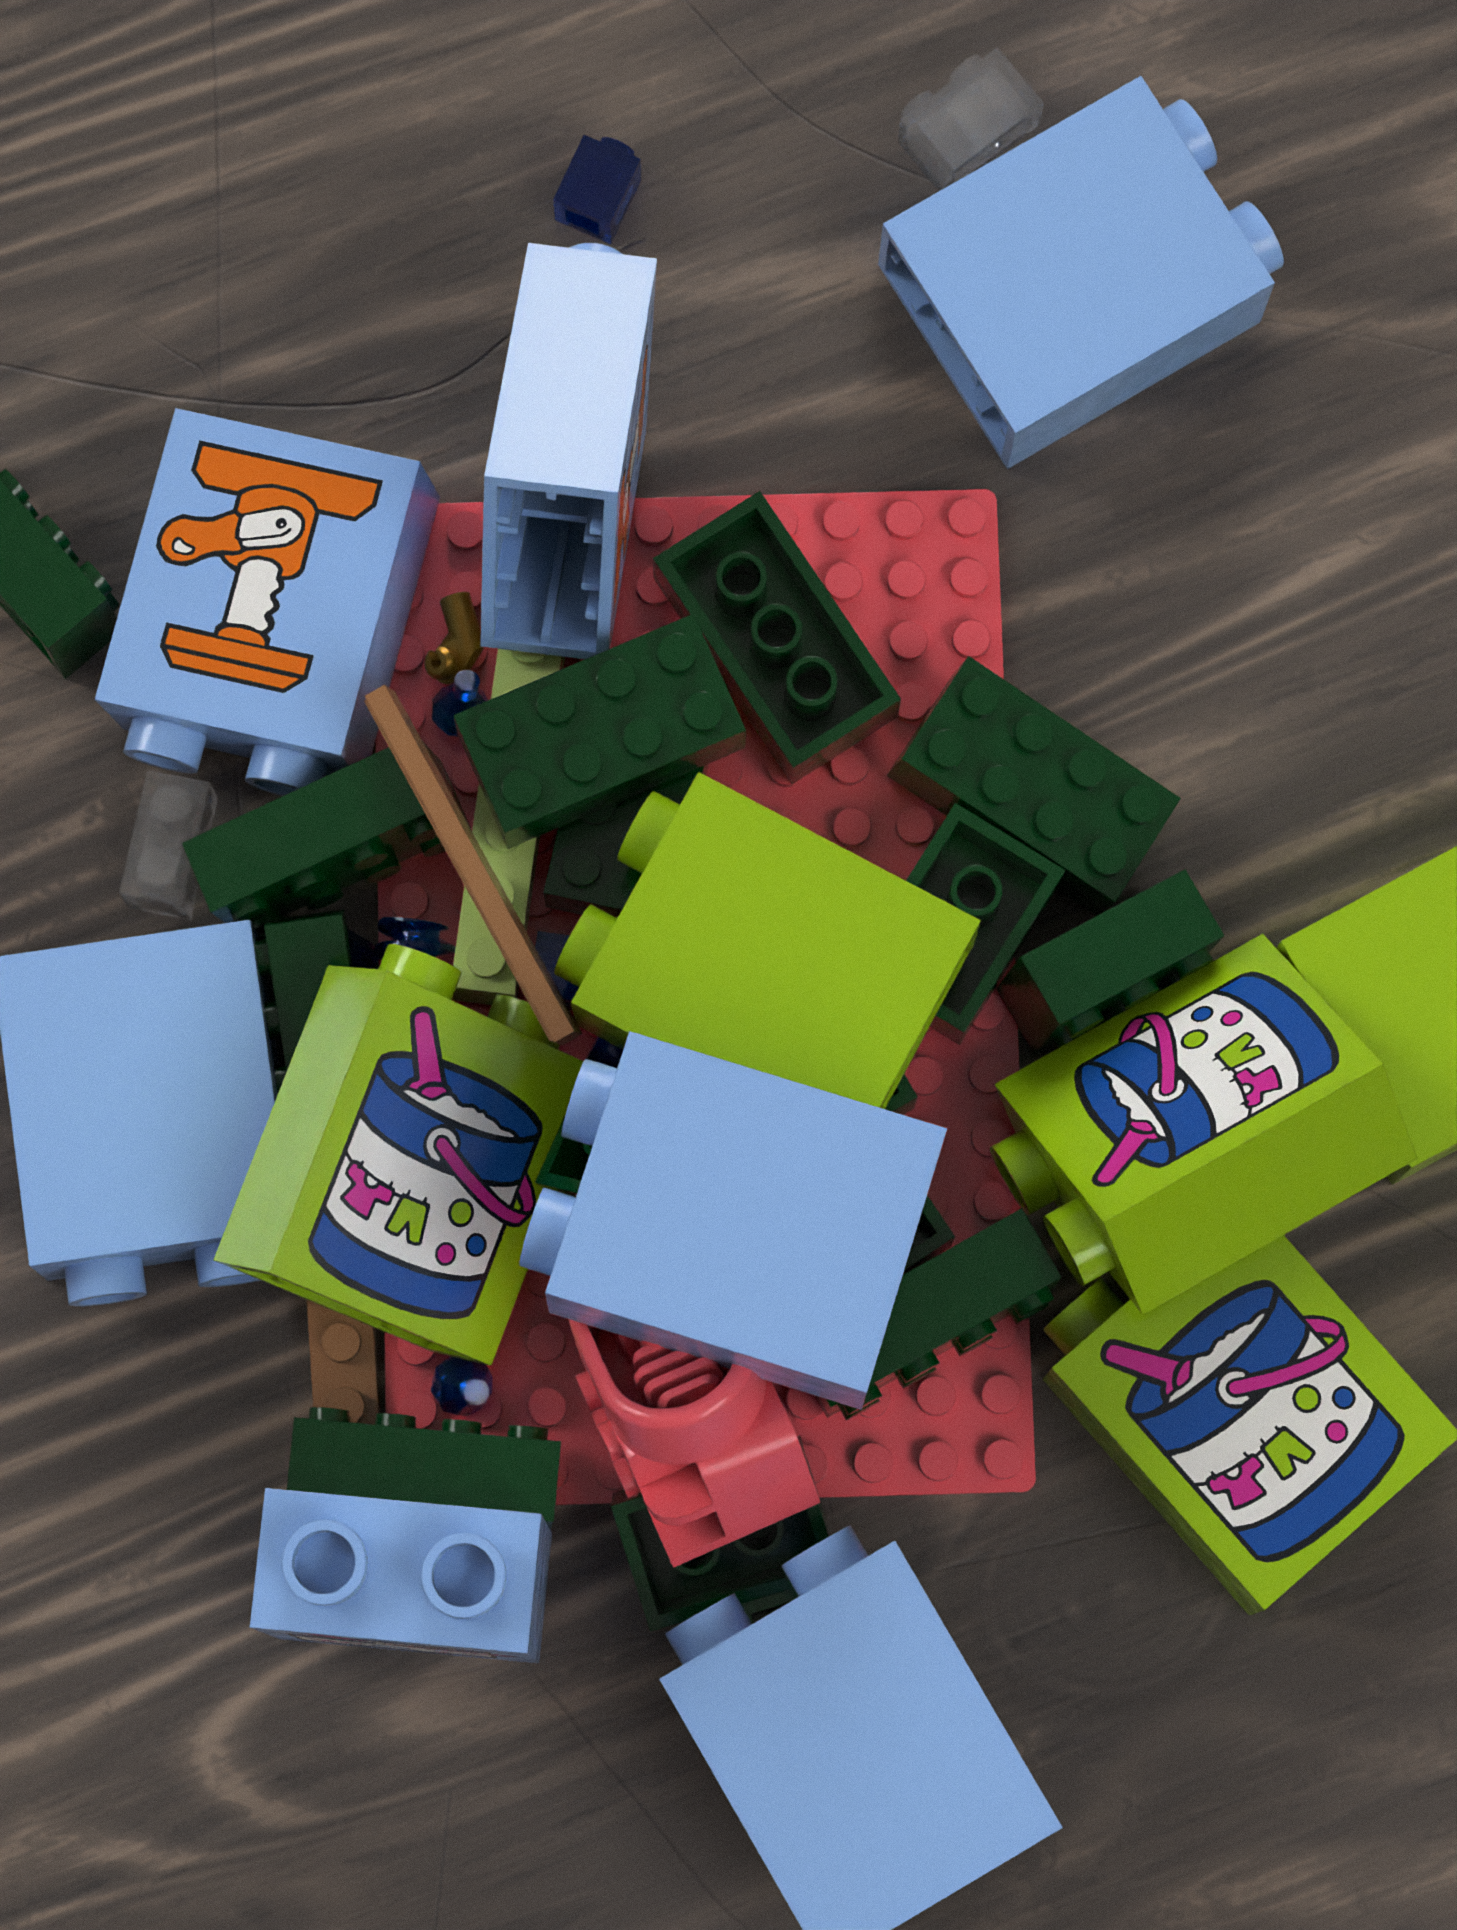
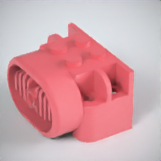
[569,1319,821,1568]

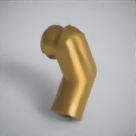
[424,592,484,684]

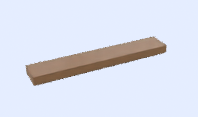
[364,685,582,1045]

